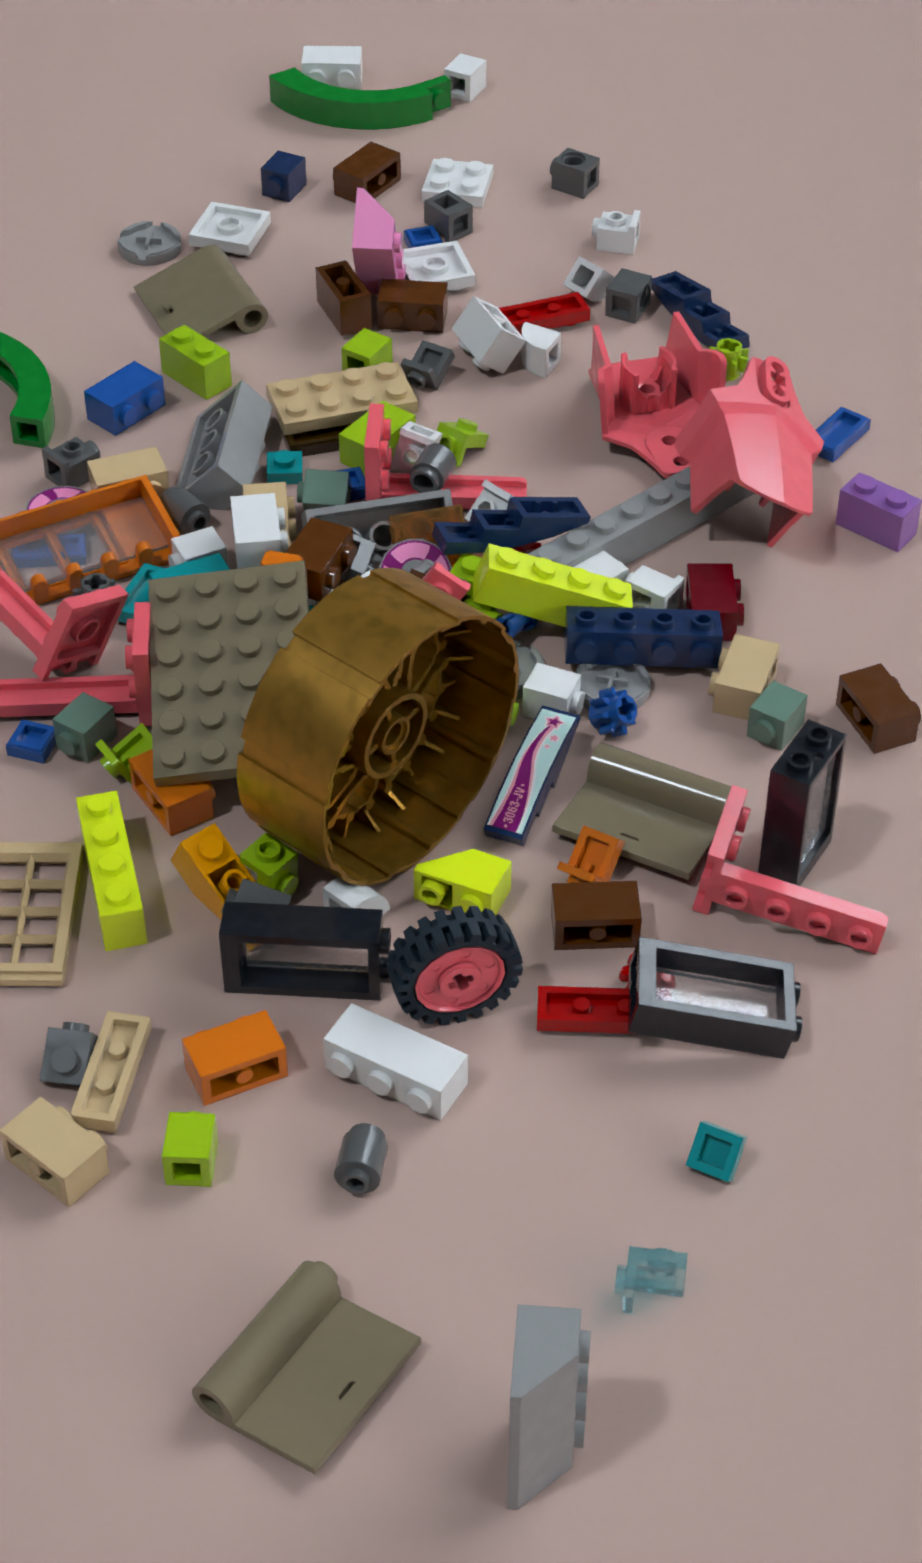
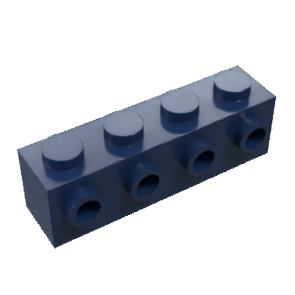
[564,606,723,668]

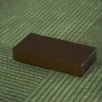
[282,423,351,457]

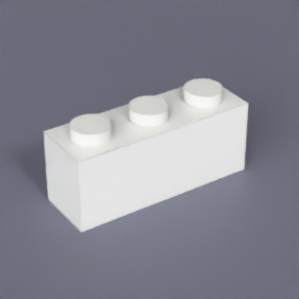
[323,1003,468,1121]

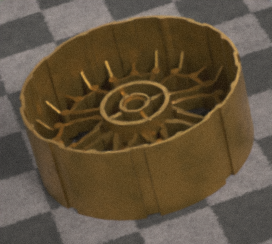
[237,568,519,886]

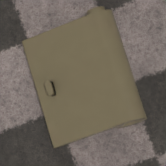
[134,245,268,337]
[552,742,731,880]
[192,1261,422,1474]

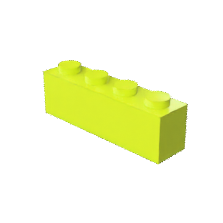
[473,543,633,627]
[76,790,148,951]

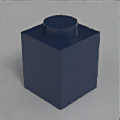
[261,150,307,202]

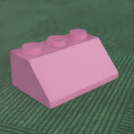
[352,188,406,295]

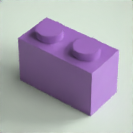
[836,472,922,552]

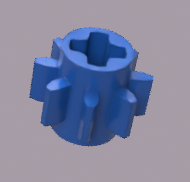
[588,687,637,738]

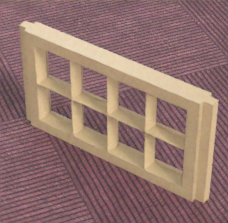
[0,842,84,986]

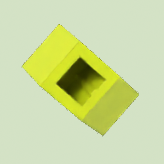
[413,849,512,916]

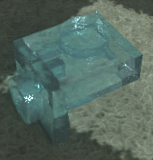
[615,1246,688,1314]

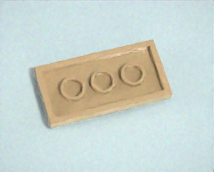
[266,361,418,436]

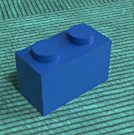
[84,361,166,436]

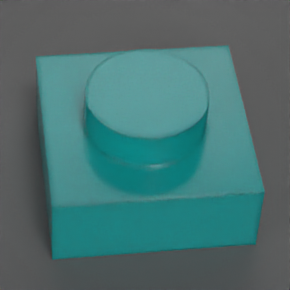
[267,450,303,484]
[686,1120,747,1182]

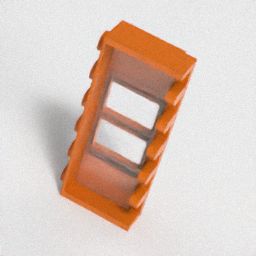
[0,475,180,605]

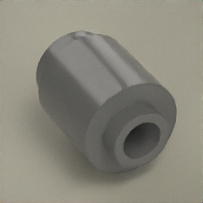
[410,444,456,493]
[160,487,210,534]
[334,1123,388,1194]

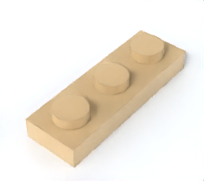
[70,1011,152,1133]

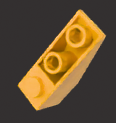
[170,823,257,948]

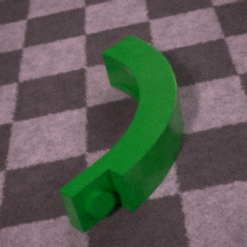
[269,67,451,130]
[0,332,55,448]

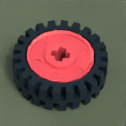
[387,906,523,1025]

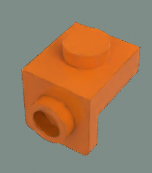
[557,825,625,883]

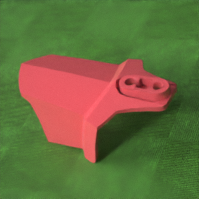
[588,311,727,479]
[674,356,824,547]

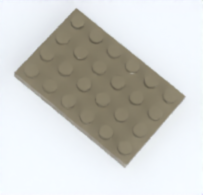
[148,560,309,787]

